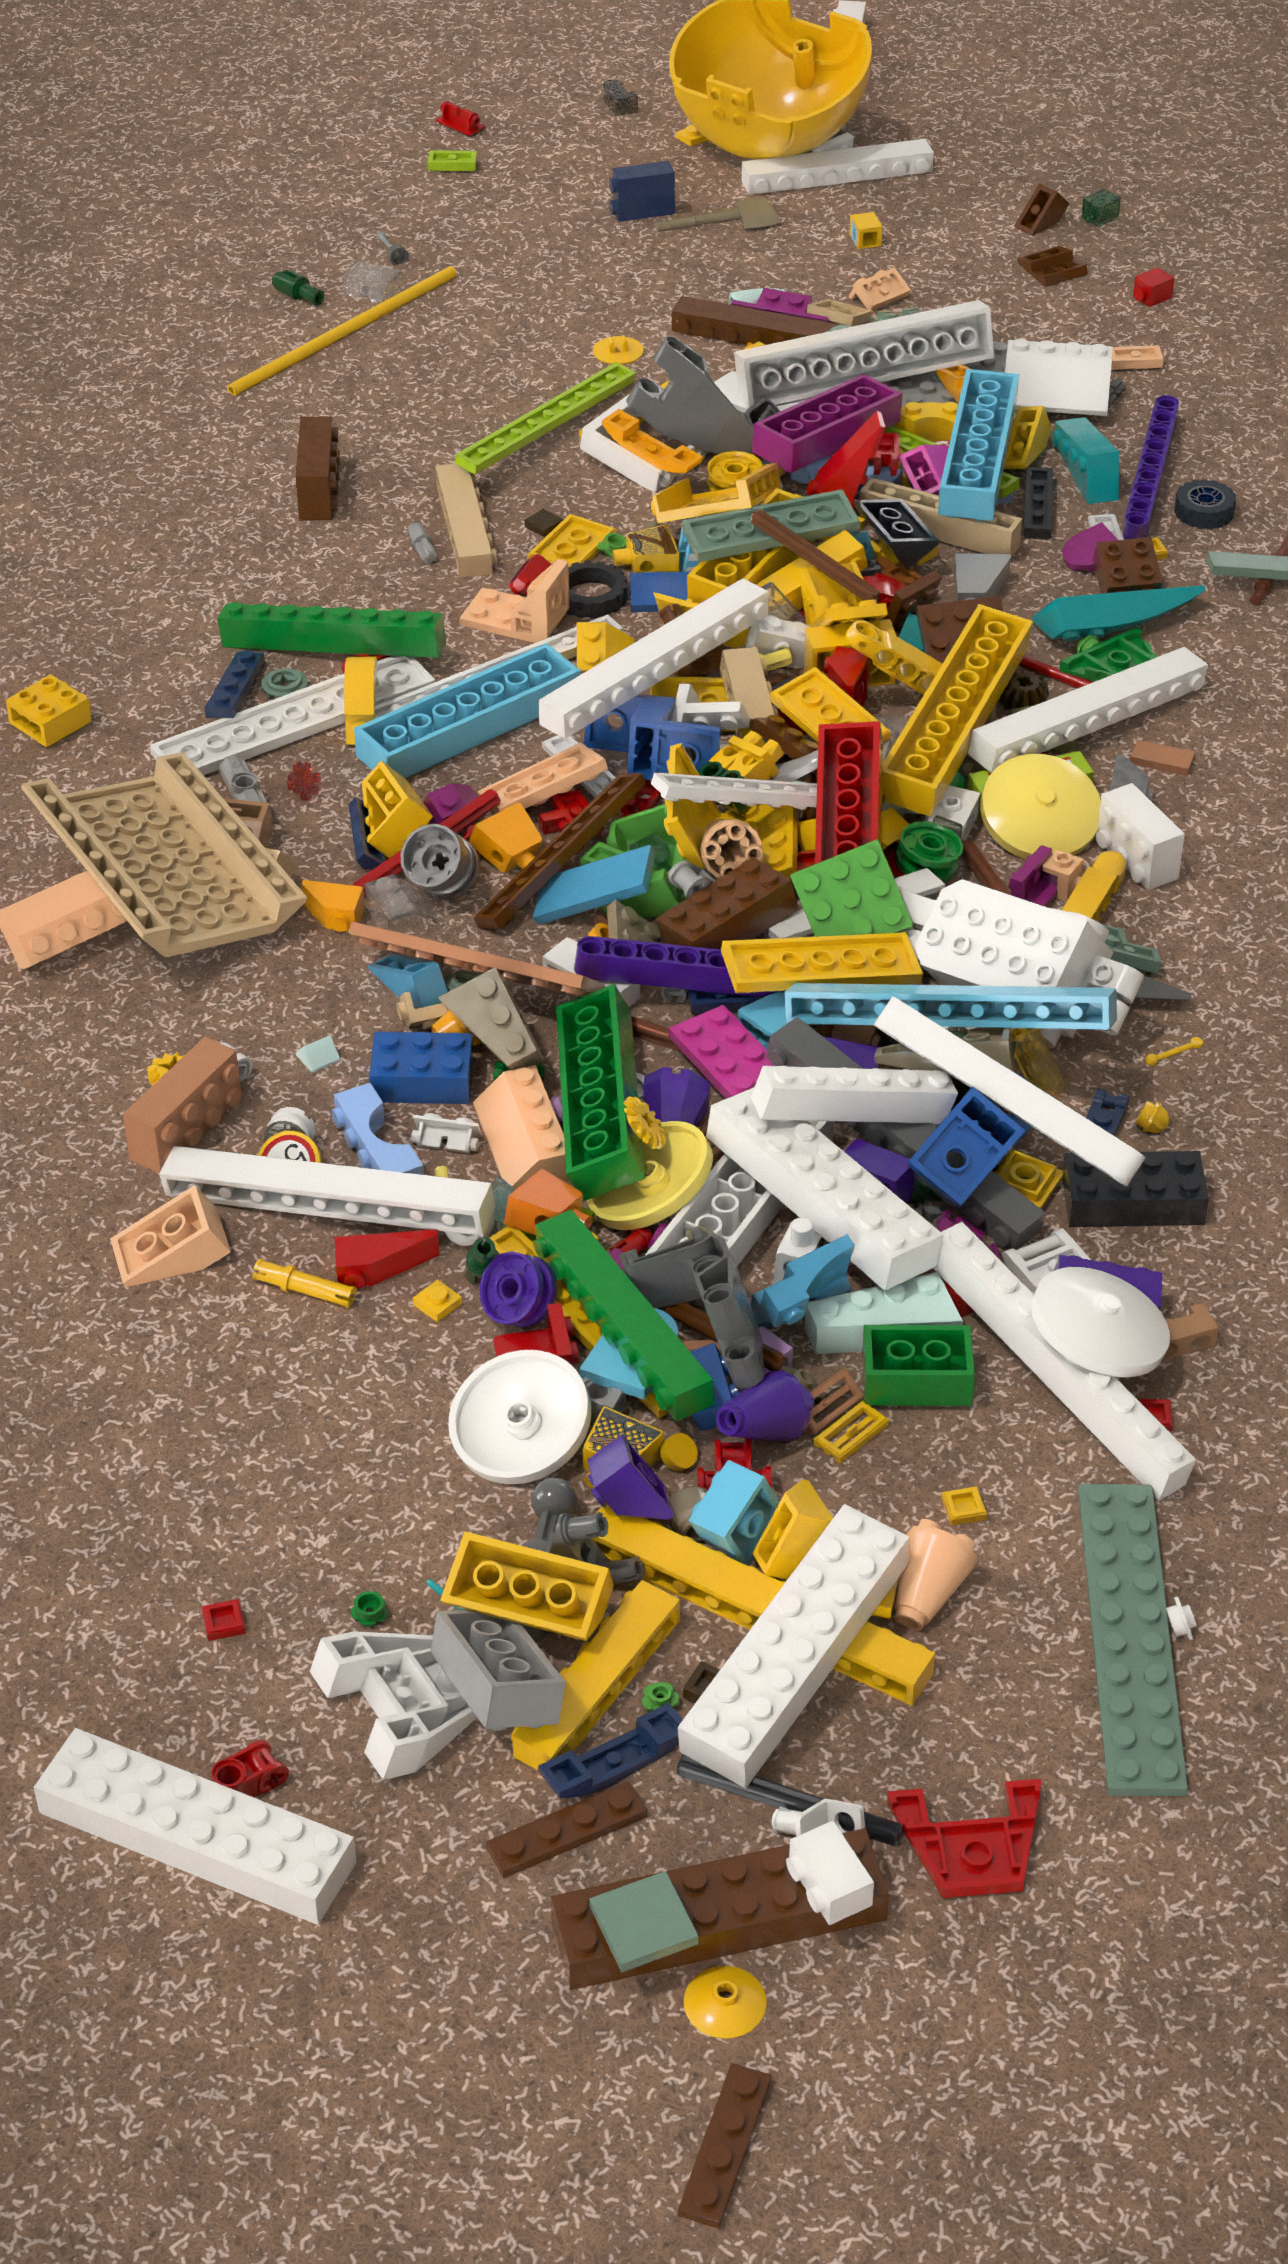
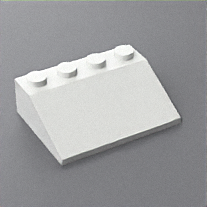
[1005,339,1113,416]

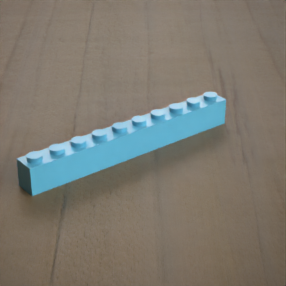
[785,983,1117,1030]

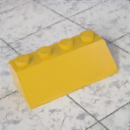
[440,1531,614,1641]

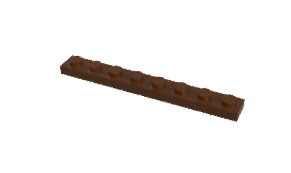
[474,773,646,930]

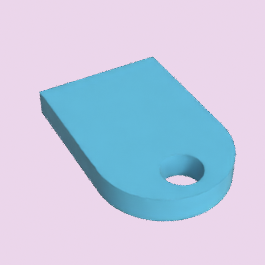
[579,1308,678,1400]

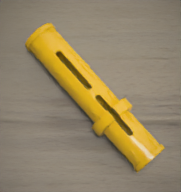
[252,1258,357,1308]

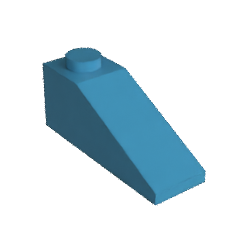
[367,953,448,1009]

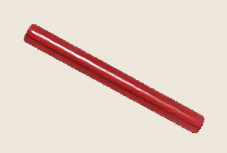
[352,789,501,897]

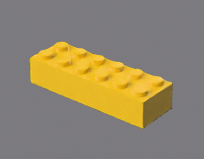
[687,488,815,603]

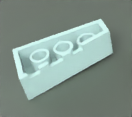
[805,1272,963,1354]

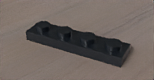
[1023,467,1053,538]

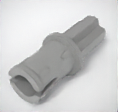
[407,522,437,565]

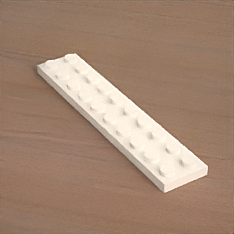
[150,656,435,776]

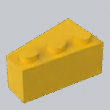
[362,760,433,858]

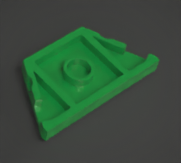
[1059,627,1158,682]

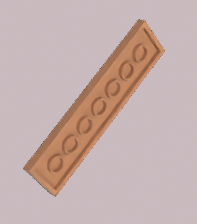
[349,922,605,997]

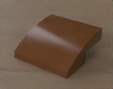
[1018,246,1088,286]

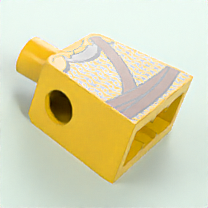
[612,524,679,573]

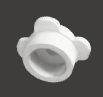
[1166,1596,1197,1640]

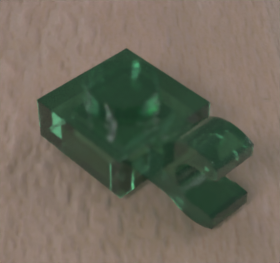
[628,833,672,872]

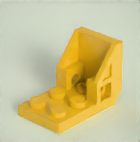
[799,562,888,627]

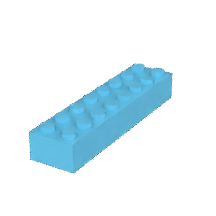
[938,369,1019,521]
[354,643,581,778]

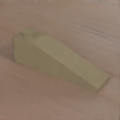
[874,1027,1015,1078]

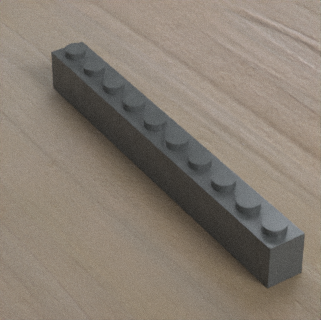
[766,1017,1045,1250]

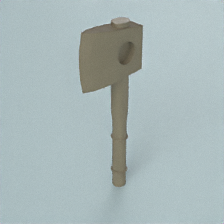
[655,197,781,232]

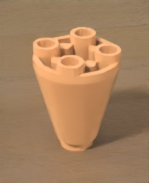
[701,819,763,878]
[894,1519,977,1631]

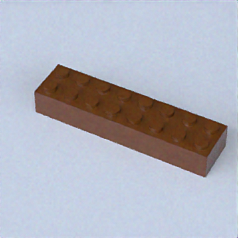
[551,1828,889,1990]

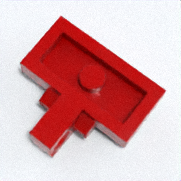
[539,790,602,835]

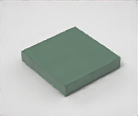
[589,1871,699,1973]

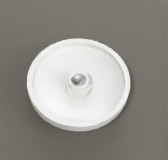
[1031,1267,1170,1377]
[448,1350,591,1484]

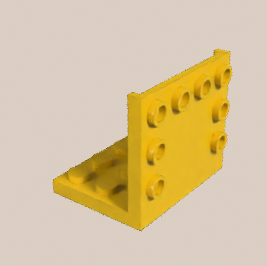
[664,743,798,878]

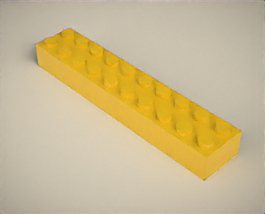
[883,604,1033,817]

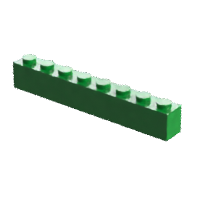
[217,602,447,658]
[533,1209,714,1421]

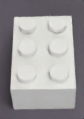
[1096,783,1185,890]

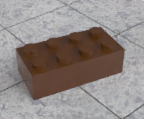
[296,416,341,521]
[656,857,799,950]

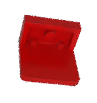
[493,1303,579,1367]

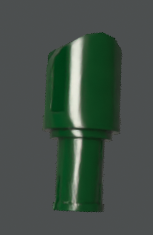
[272,270,324,305]
[465,1237,499,1285]

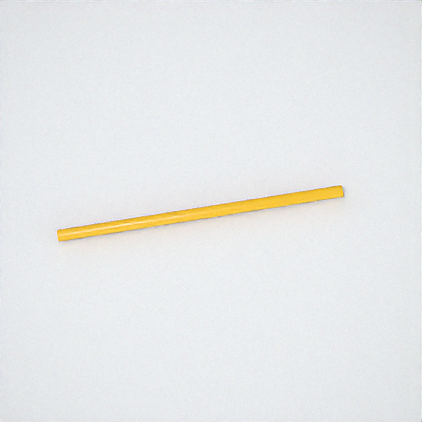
[227,266,457,396]

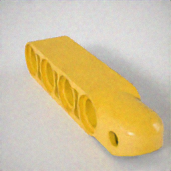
[846,620,942,695]
[1062,851,1127,922]

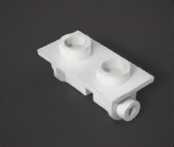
[411,1113,482,1154]

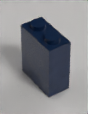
[609,161,675,222]

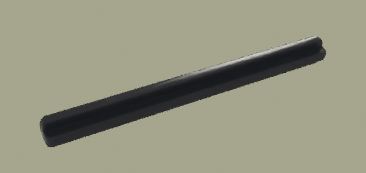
[677,1754,903,1846]

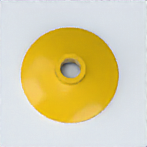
[684,1966,767,2039]

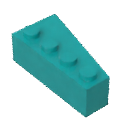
[1051,417,1119,504]

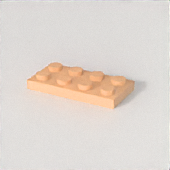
[477,743,608,814]

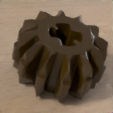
[1000,670,1049,710]

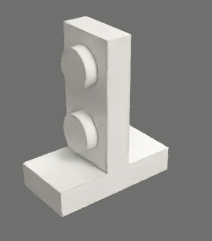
[671,684,750,750]

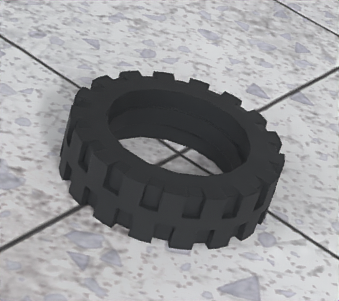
[566,561,628,619]

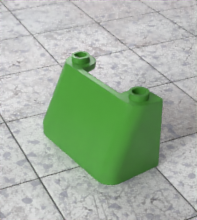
[598,804,687,919]

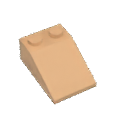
[110,1185,231,1287]

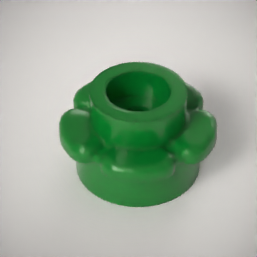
[351,1591,388,1627]

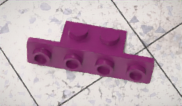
[731,288,829,322]
[1008,845,1058,907]

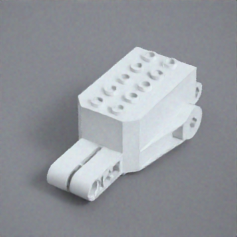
[899,879,1145,1048]

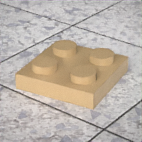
[806,299,874,326]

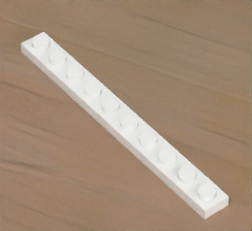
[375,615,623,719]
[651,773,918,816]

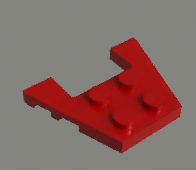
[887,1779,1042,1898]

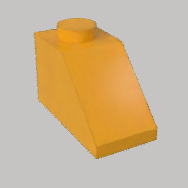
[302,880,365,932]

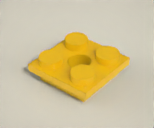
[995,1150,1063,1210]

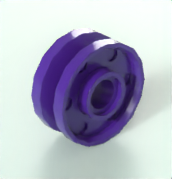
[479,1251,557,1328]

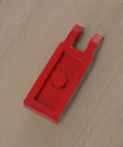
[872,433,900,476]

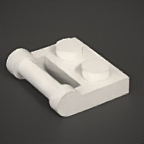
[1001,1228,1091,1294]

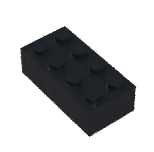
[1062,1151,1209,1227]

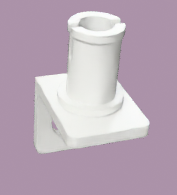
[772,1798,865,1837]

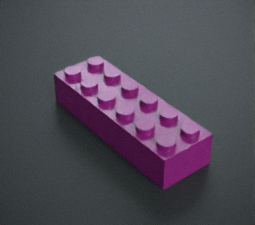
[752,374,903,473]

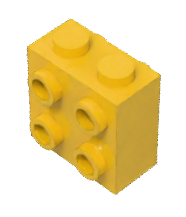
[6,674,92,748]

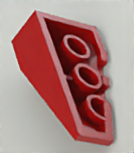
[807,411,886,512]

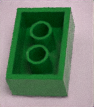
[862,1325,975,1406]

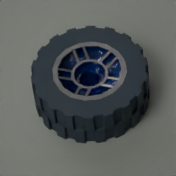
[1174,479,1236,529]

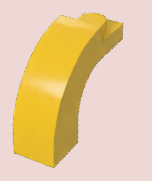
[344,657,378,745]

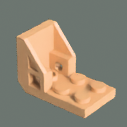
[459,559,569,643]

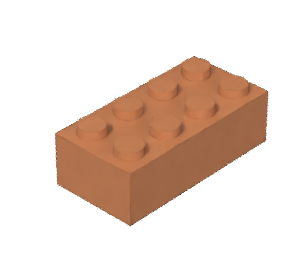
[123,1037,242,1173]

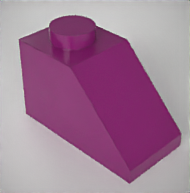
[423,783,478,825]

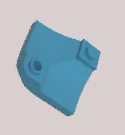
[750,1234,855,1329]

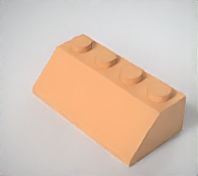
[0,871,127,969]
[473,1065,570,1193]

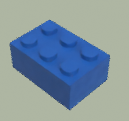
[369,1031,474,1104]

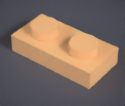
[1111,345,1163,370]

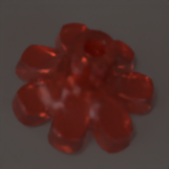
[287,761,321,800]

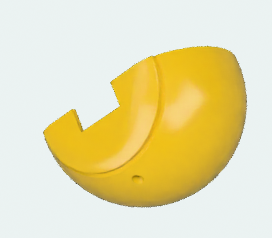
[669,0,872,159]

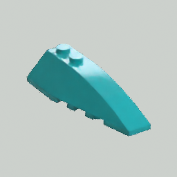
[1032,585,1206,642]

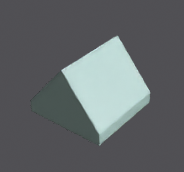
[296,1035,340,1073]

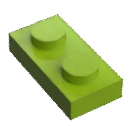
[428,150,477,171]

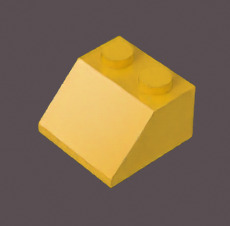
[577,622,634,674]

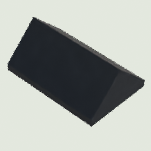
[853,499,939,570]

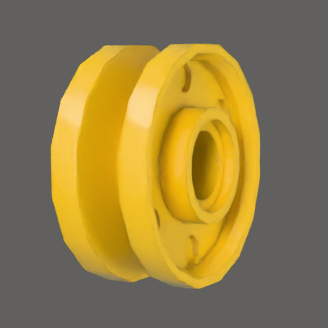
[707,451,763,491]

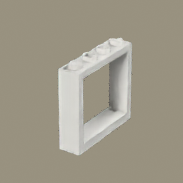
[580,395,709,492]

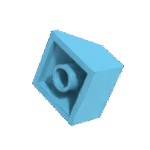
[688,1460,780,1566]

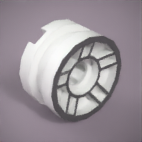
[264,1107,315,1142]

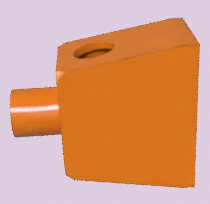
[503,1169,592,1235]

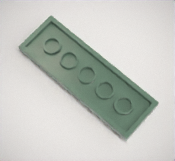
[682,489,860,562]

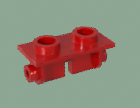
[436,101,486,136]

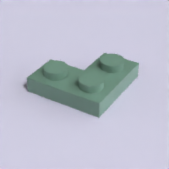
[1100,923,1162,974]

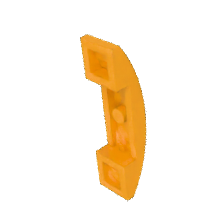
[602,409,703,473]

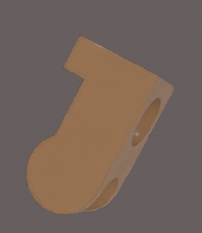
[1163,1303,1218,1359]

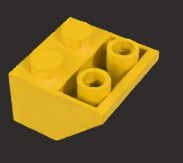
[752,1479,833,1580]

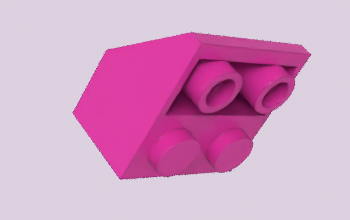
[898,444,949,496]

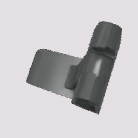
[626,336,780,465]
[619,1225,764,1389]

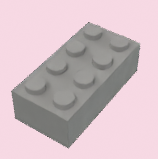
[431,1610,566,1731]

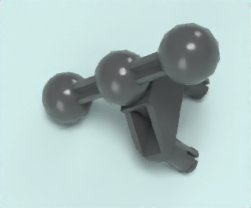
[521,1477,645,1643]

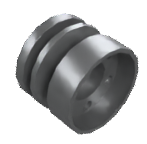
[401,824,480,898]

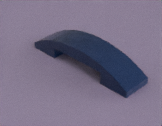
[538,1703,683,1798]

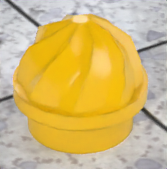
[1135,1101,1169,1133]

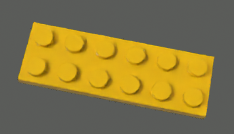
[721,932,923,993]

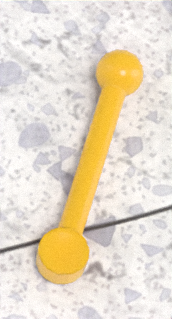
[1145,1037,1203,1066]

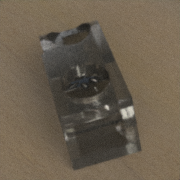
[603,80,638,117]

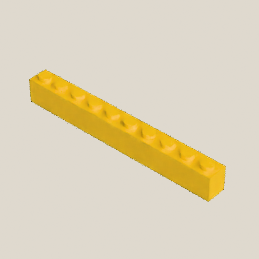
[592,1505,935,1706]

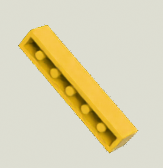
[511,1580,680,1770]

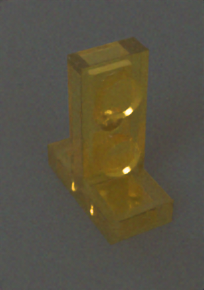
[1011,1028,1068,1097]

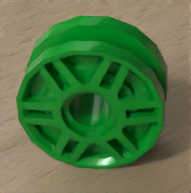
[895,821,963,882]

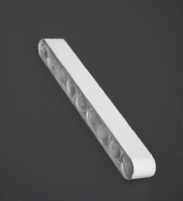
[874,996,1146,1186]

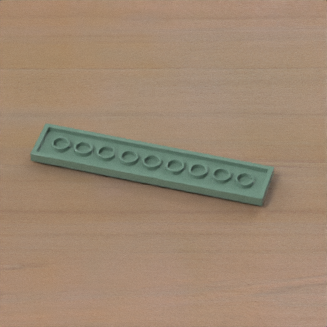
[1078,1484,1188,1796]

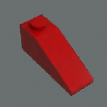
[334,1229,439,1289]

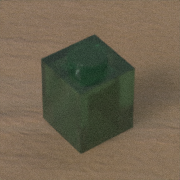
[1081,189,1121,227]

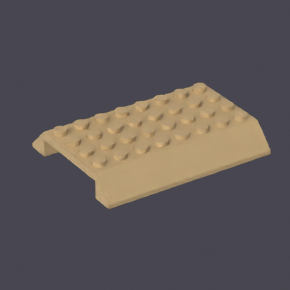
[21,752,307,958]

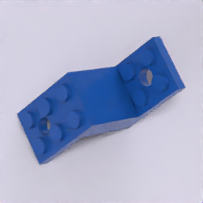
[584,694,721,780]
[906,1071,1032,1208]

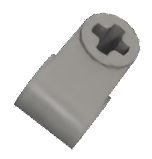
[668,860,718,899]

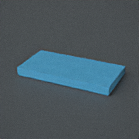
[533,845,656,924]

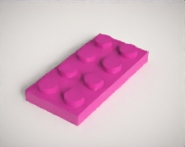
[669,1005,774,1099]

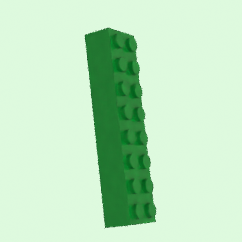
[556,983,645,1201]

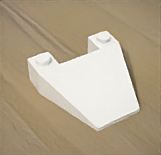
[310,1631,477,1780]

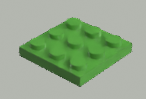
[790,839,914,937]

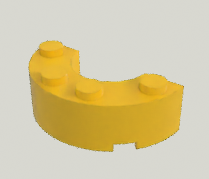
[894,402,958,442]

